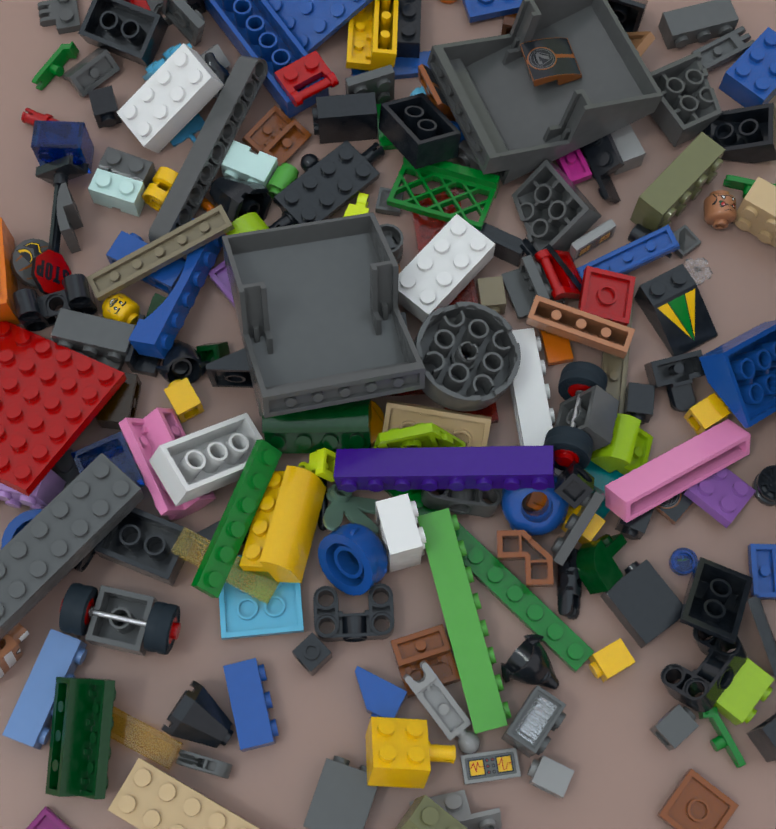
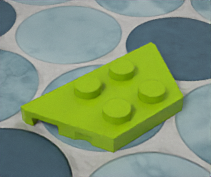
[373,422,466,448]

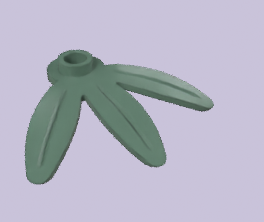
[323,483,380,534]

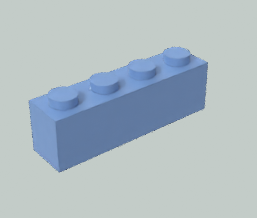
[2,629,87,750]

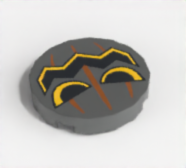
[10,238,49,289]

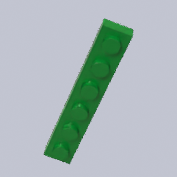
[191,439,282,598]

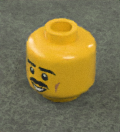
[102,293,140,326]

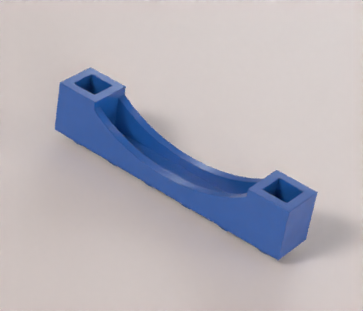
[128,218,225,359]

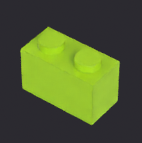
[713,658,774,726]

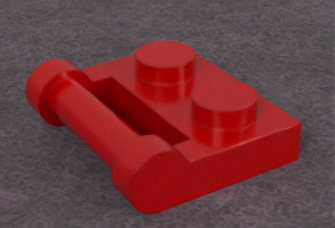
[274,50,339,107]
[534,249,582,300]

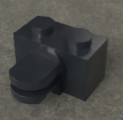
[644,350,705,412]

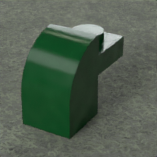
[576,533,627,595]

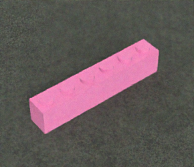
[605,419,751,523]

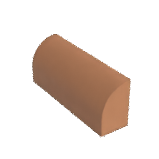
[526,295,635,359]

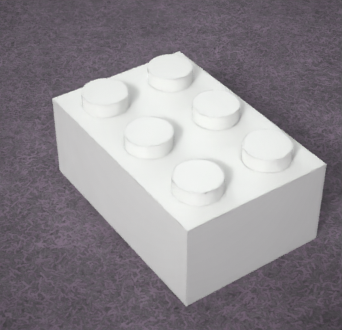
[375,493,426,572]

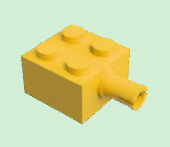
[365,717,456,789]

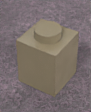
[476,276,507,315]

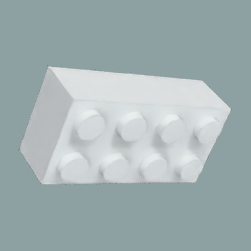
[117,43,224,153]
[398,214,495,322]
[149,413,263,506]

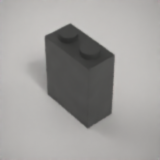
[303,755,378,829]

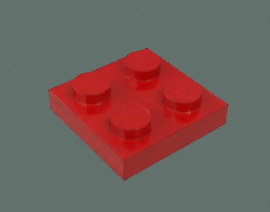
[578,266,636,326]

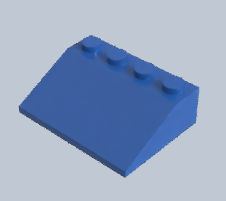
[699,320,776,428]

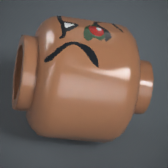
[704,190,737,229]

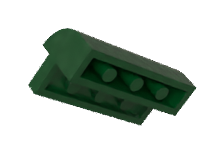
[262,399,372,454]
[45,677,116,799]

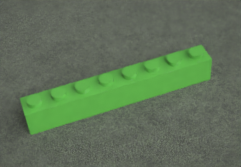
[417,508,512,734]

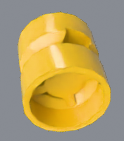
[142,166,178,211]

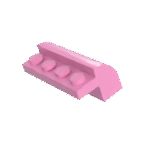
[118,407,216,520]

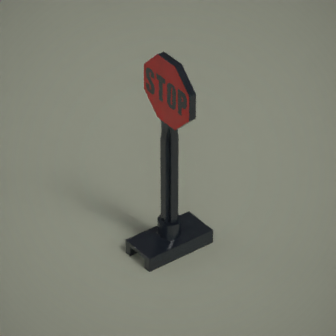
[31,155,89,295]

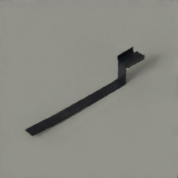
[520,238,582,292]

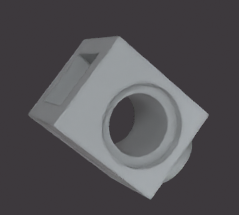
[527,755,574,799]

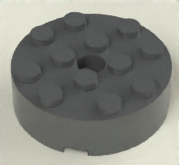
[414,302,521,411]

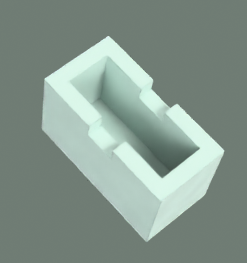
[221,140,278,187]
[88,168,146,217]

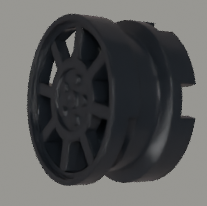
[752,465,776,506]

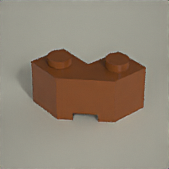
[497,530,554,587]

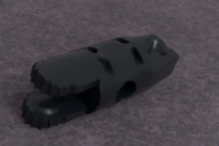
[557,548,582,620]

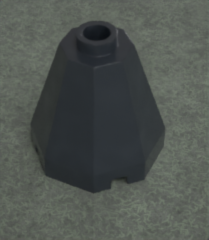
[209,176,272,223]
[161,680,234,748]

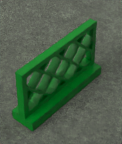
[387,157,500,231]

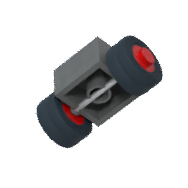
[543,361,619,471]
[59,583,181,656]

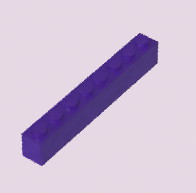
[333,445,555,492]

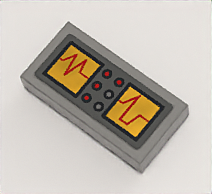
[569,219,617,261]
[460,748,521,785]

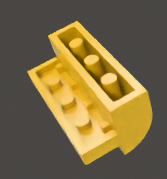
[346,0,399,71]
[239,465,326,583]

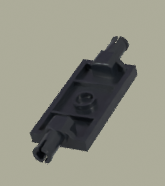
[268,140,385,229]

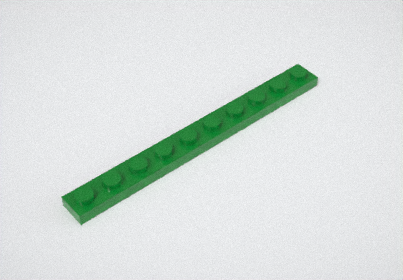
[385,489,594,673]

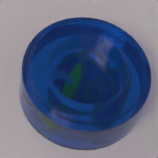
[669,548,698,576]

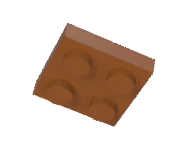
[657,769,739,829]

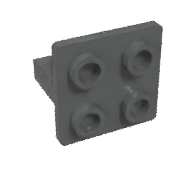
[501,255,565,319]

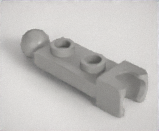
[402,661,480,754]

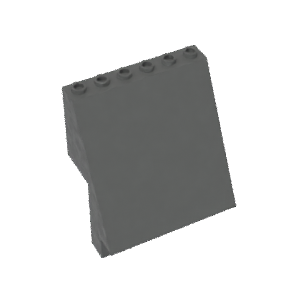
[427,0,663,185]
[222,212,425,418]

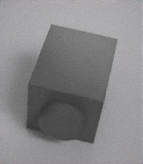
[650,704,699,751]

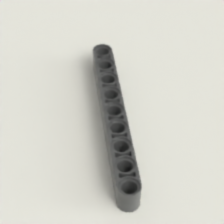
[148,55,268,242]

